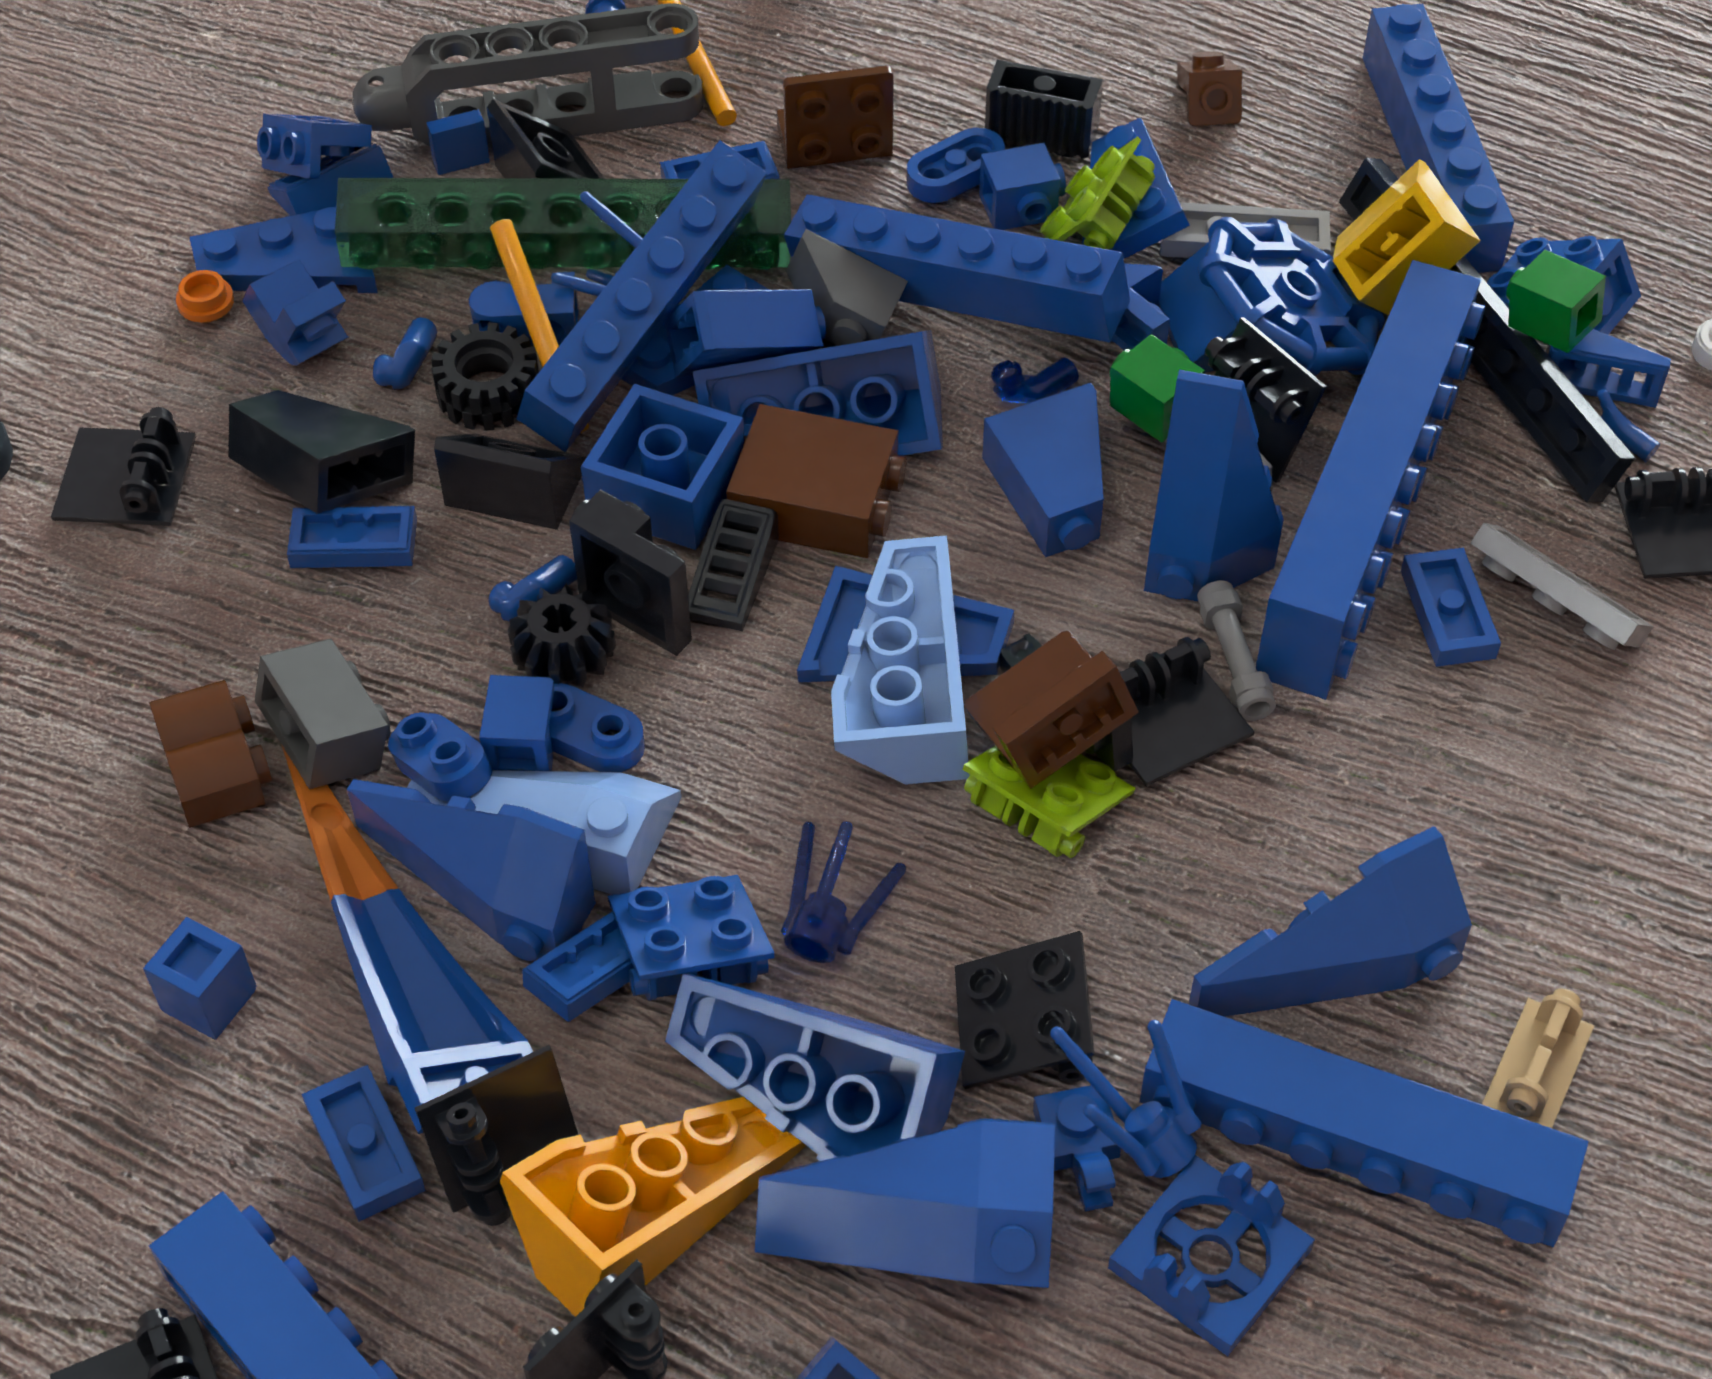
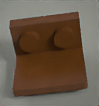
[776,65,894,169]
[964,631,1139,789]

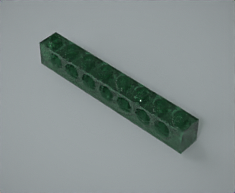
[335,178,791,270]

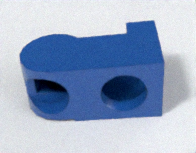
[469,272,579,348]

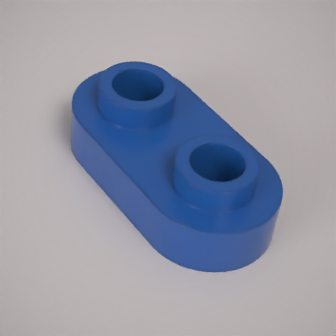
[906,128,1005,203]
[549,683,645,772]
[388,712,492,802]

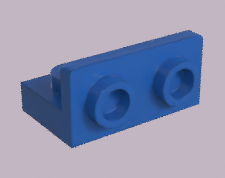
[257,114,372,179]

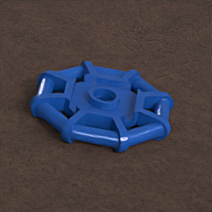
[1198,217,1385,376]

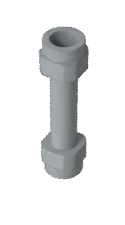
[1197,581,1276,721]

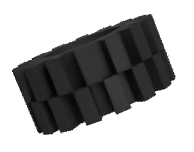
[431,322,539,431]

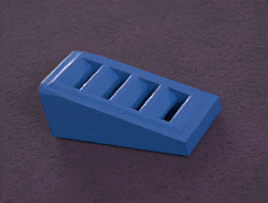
[1545,329,1671,408]

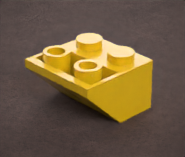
[1333,159,1480,315]

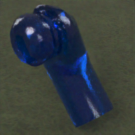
[991,357,1079,404]

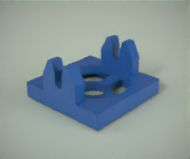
[1108,1155,1315,1357]

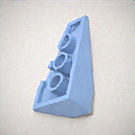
[831,535,970,785]
[407,770,681,895]

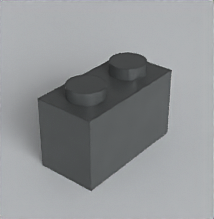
[255,639,390,789]

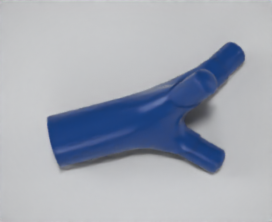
[1597,389,1660,462]

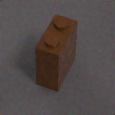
[726,404,907,558]

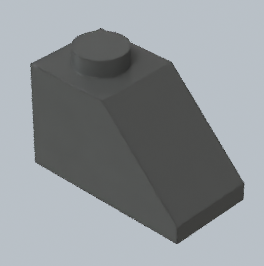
[786,229,908,346]

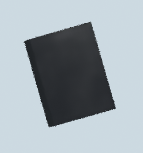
[487,99,618,230]
[434,433,587,530]

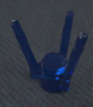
[780,821,906,963]

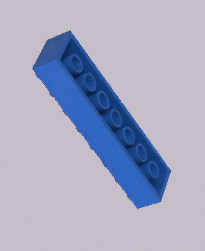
[1256,260,1485,700]

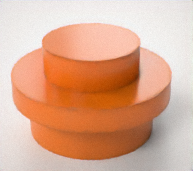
[176,270,234,322]

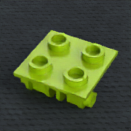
[1040,136,1155,250]
[962,746,1136,858]

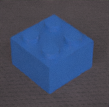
[581,384,745,550]

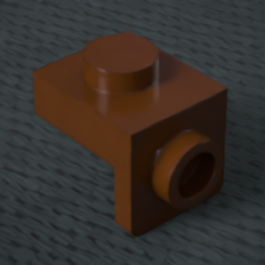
[1177,52,1242,126]

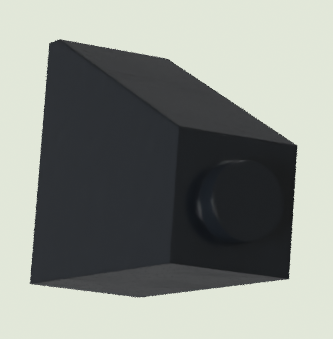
[228,390,415,514]

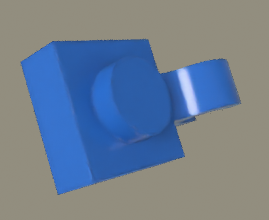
[1033,1085,1121,1212]

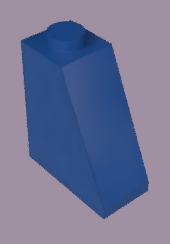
[665,289,826,377]
[982,382,1104,558]

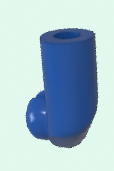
[373,317,437,390]
[488,555,577,621]

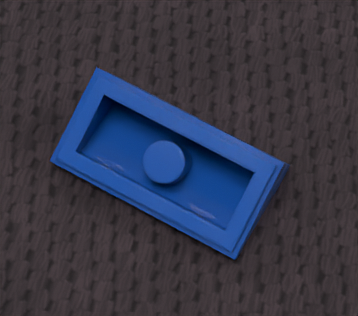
[267,143,394,216]

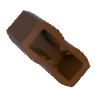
[149,680,272,828]

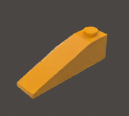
[500,1097,806,1317]

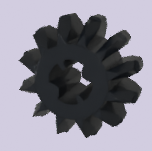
[508,583,616,688]

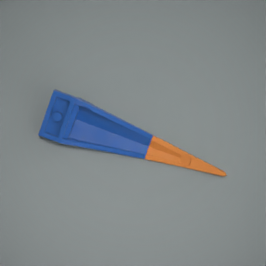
[281,744,533,1134]

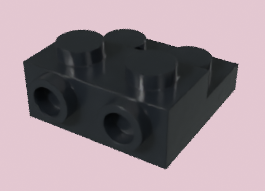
[569,489,692,656]

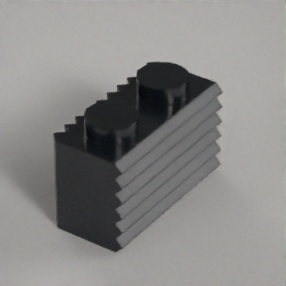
[985,60,1103,159]

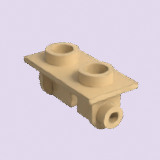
[1482,988,1594,1128]

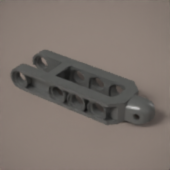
[352,3,703,148]

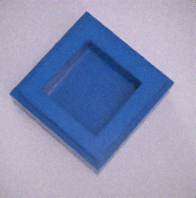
[426,109,490,175]

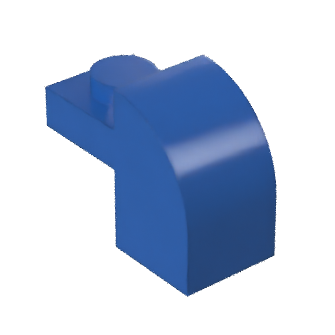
[242,259,348,366]

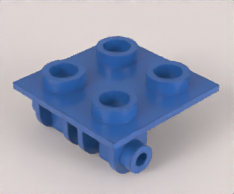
[608,875,775,1001]

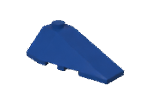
[692,330,943,456]
[1144,369,1284,602]
[347,779,596,961]
[1189,826,1472,1017]
[665,973,965,1161]
[755,1118,1055,1288]

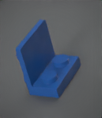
[1487,236,1641,335]

